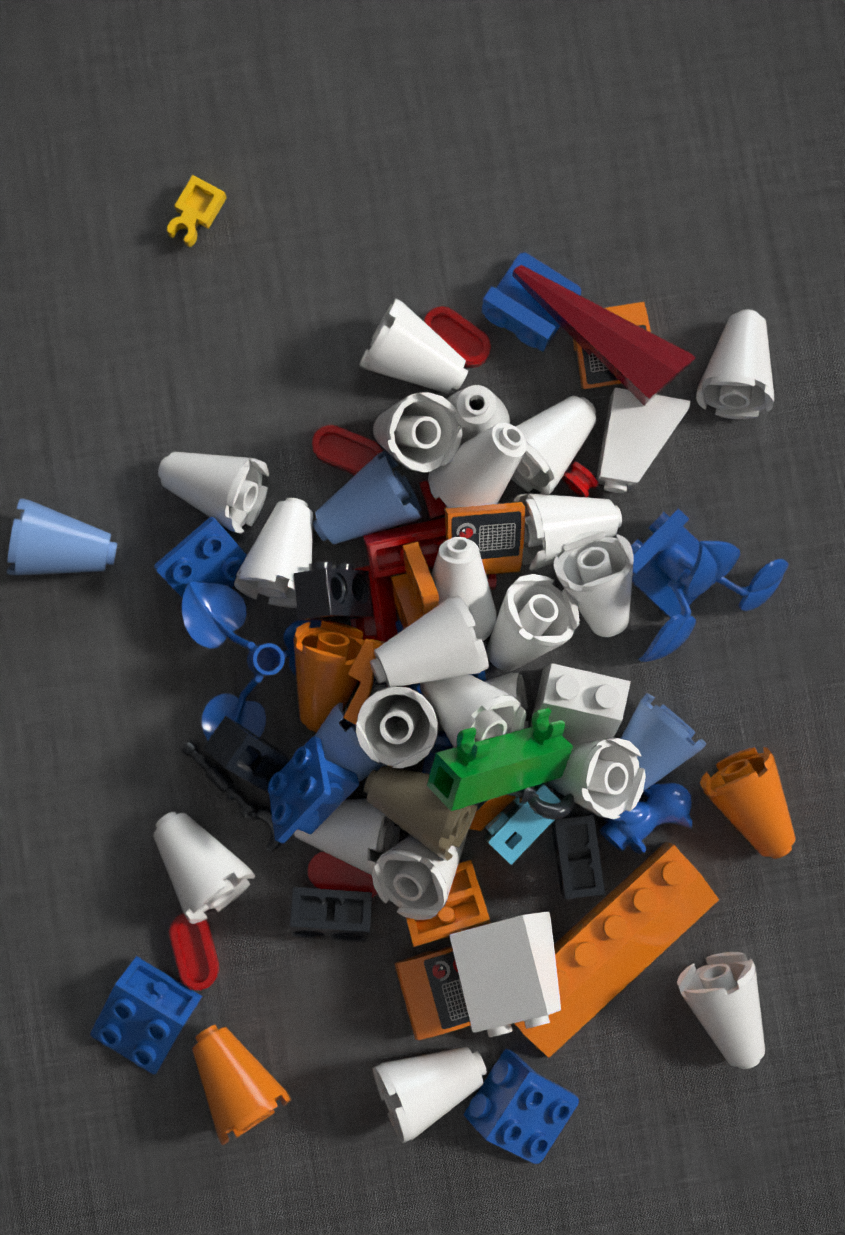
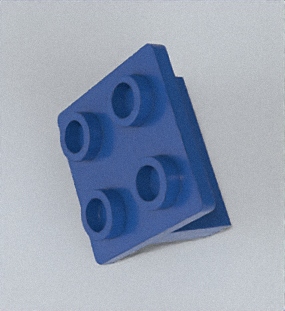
[154,517,247,597]
[268,736,359,844]

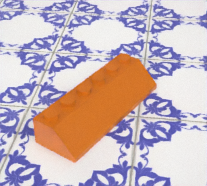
[514,842,719,1058]

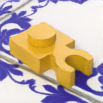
[167,175,227,248]

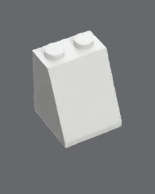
[530,663,631,744]
[449,911,561,1037]

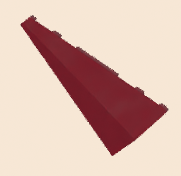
[512,265,696,406]

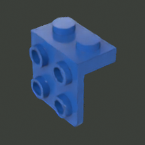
[481,253,581,352]
[631,509,699,618]
[463,1048,579,1164]

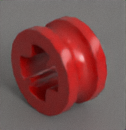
[562,462,599,498]

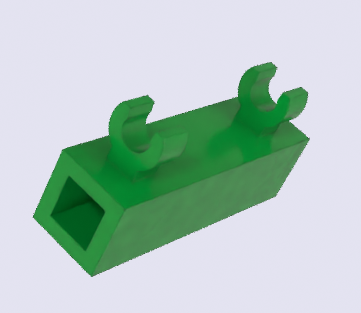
[426,708,573,811]

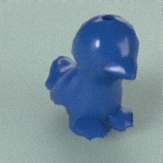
[599,783,692,854]

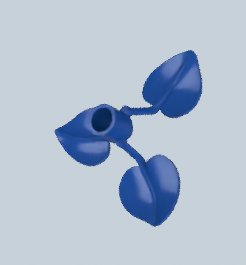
[638,541,789,662]
[181,581,322,741]

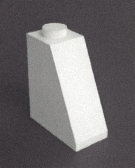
[596,388,690,493]

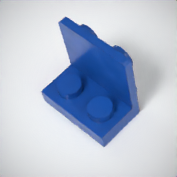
[90,956,202,1074]

